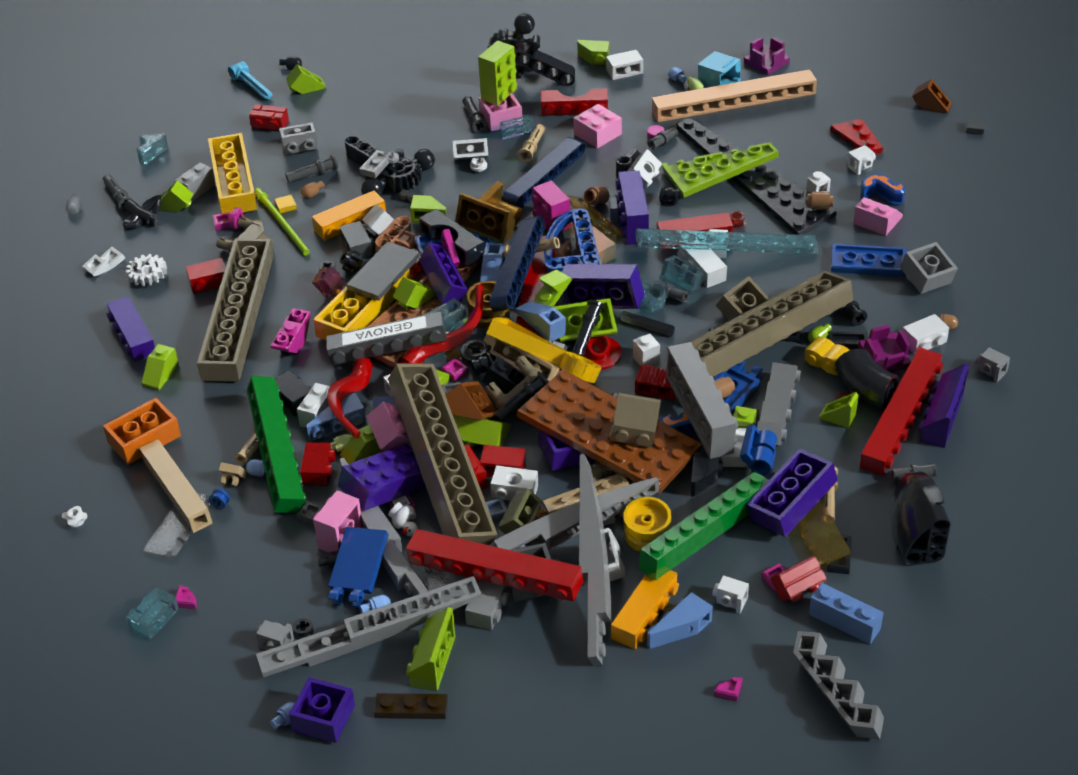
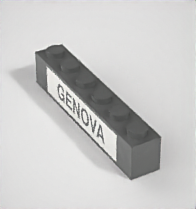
[326,311,447,365]

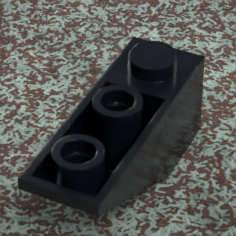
[481,356,526,394]

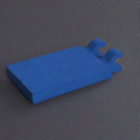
[714,360,763,416]
[328,527,389,607]

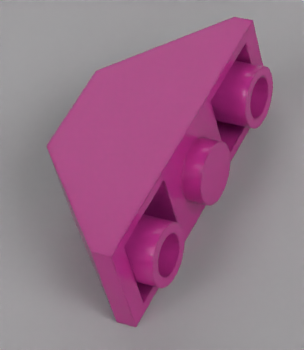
[270,308,311,353]

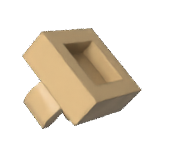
[219,462,247,487]

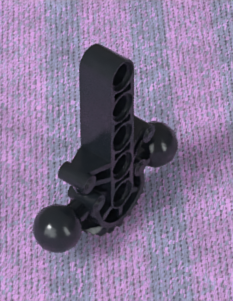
[487,13,575,86]
[345,136,435,196]

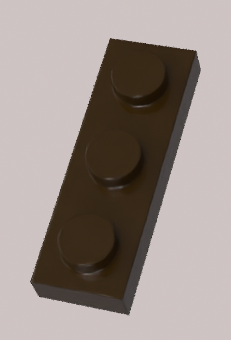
[374,693,448,719]

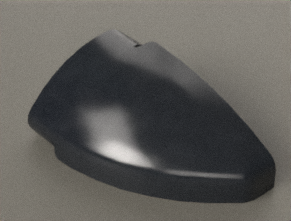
[891,471,951,565]

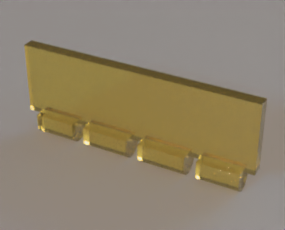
[566,195,621,236]
[796,499,851,565]

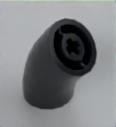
[834,349,899,411]

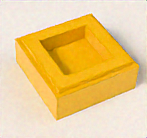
[274,195,297,214]

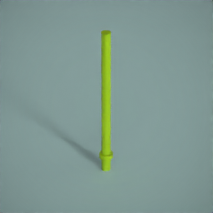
[254,188,310,256]

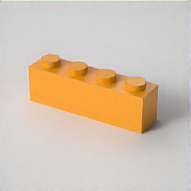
[312,191,386,241]
[611,570,679,649]

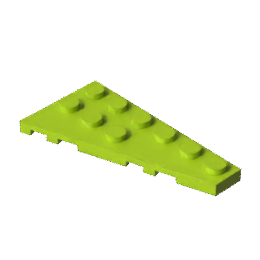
[662,142,779,198]

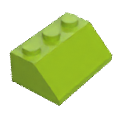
[554,298,618,342]
[452,414,512,448]
[406,607,456,691]

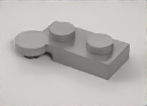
[359,150,399,178]

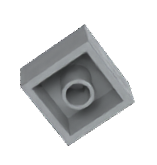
[900,242,958,294]

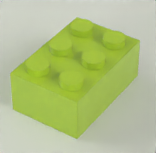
[478,41,517,106]

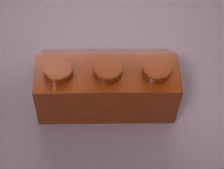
[445,381,497,420]

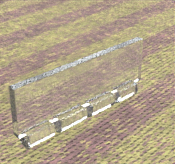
[143,493,210,558]

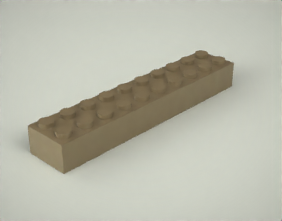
[197,238,274,381]
[691,270,854,377]
[388,364,498,546]

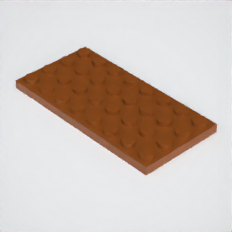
[517,369,702,495]

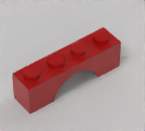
[541,88,608,116]

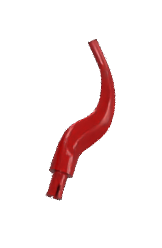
[389,284,483,374]
[327,357,373,438]

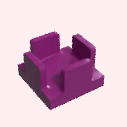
[744,37,790,75]
[858,325,911,372]

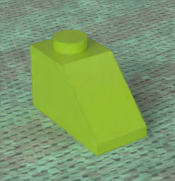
[577,40,609,65]
[286,64,326,94]
[159,180,194,213]
[410,195,447,223]
[393,277,436,309]
[142,344,179,391]
[733,406,759,428]
[340,424,385,464]

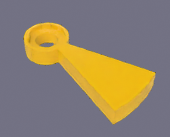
[486,317,602,383]

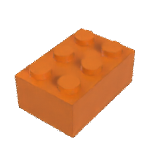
[103,398,181,465]

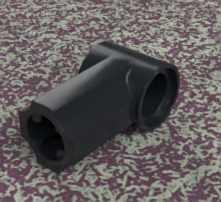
[616,148,641,177]

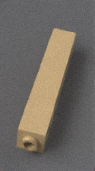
[139,439,213,533]

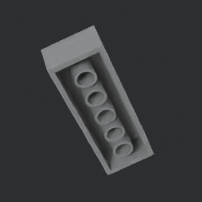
[666,342,738,459]

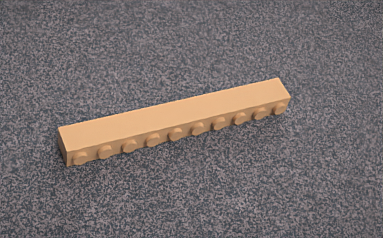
[652,69,817,122]

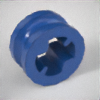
[208,488,230,509]

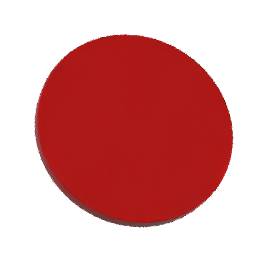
[583,336,622,370]

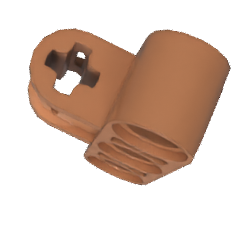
[375,216,417,253]

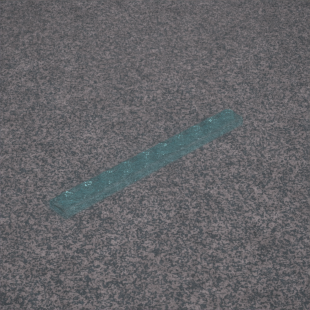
[635,229,819,254]

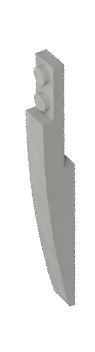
[579,454,611,666]
[340,458,428,596]
[461,477,659,580]
[256,576,482,678]

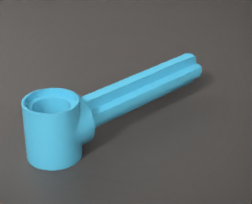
[228,61,272,100]

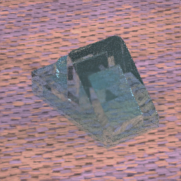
[137,133,168,165]

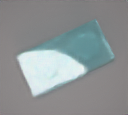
[499,115,534,140]

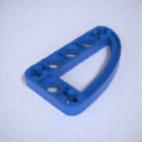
[544,208,600,274]

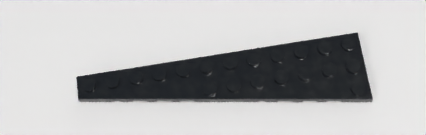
[676,117,837,238]

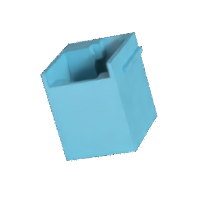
[698,51,741,88]

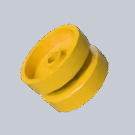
[623,497,671,552]

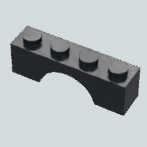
[419,209,484,266]

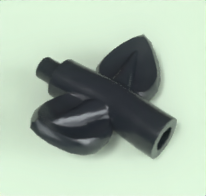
[123,195,161,228]

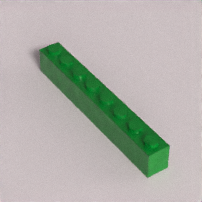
[246,376,306,513]
[639,471,769,580]

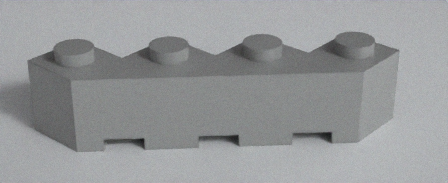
[757,362,801,445]
[793,631,884,740]

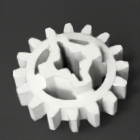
[126,254,167,286]

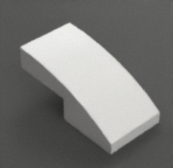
[82,247,125,276]

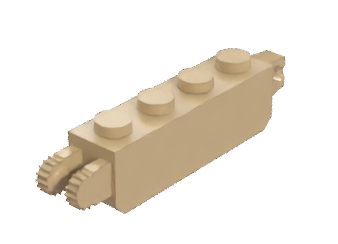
[484,334,562,381]

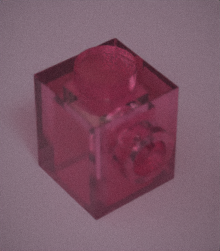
[312,266,346,298]

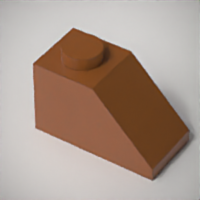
[912,78,952,114]

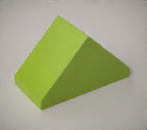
[819,392,858,428]

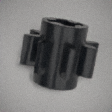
[340,250,363,273]

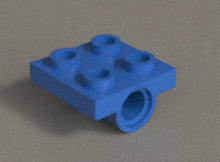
[739,424,777,480]

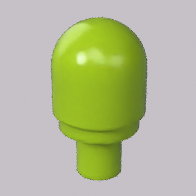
[808,323,832,343]

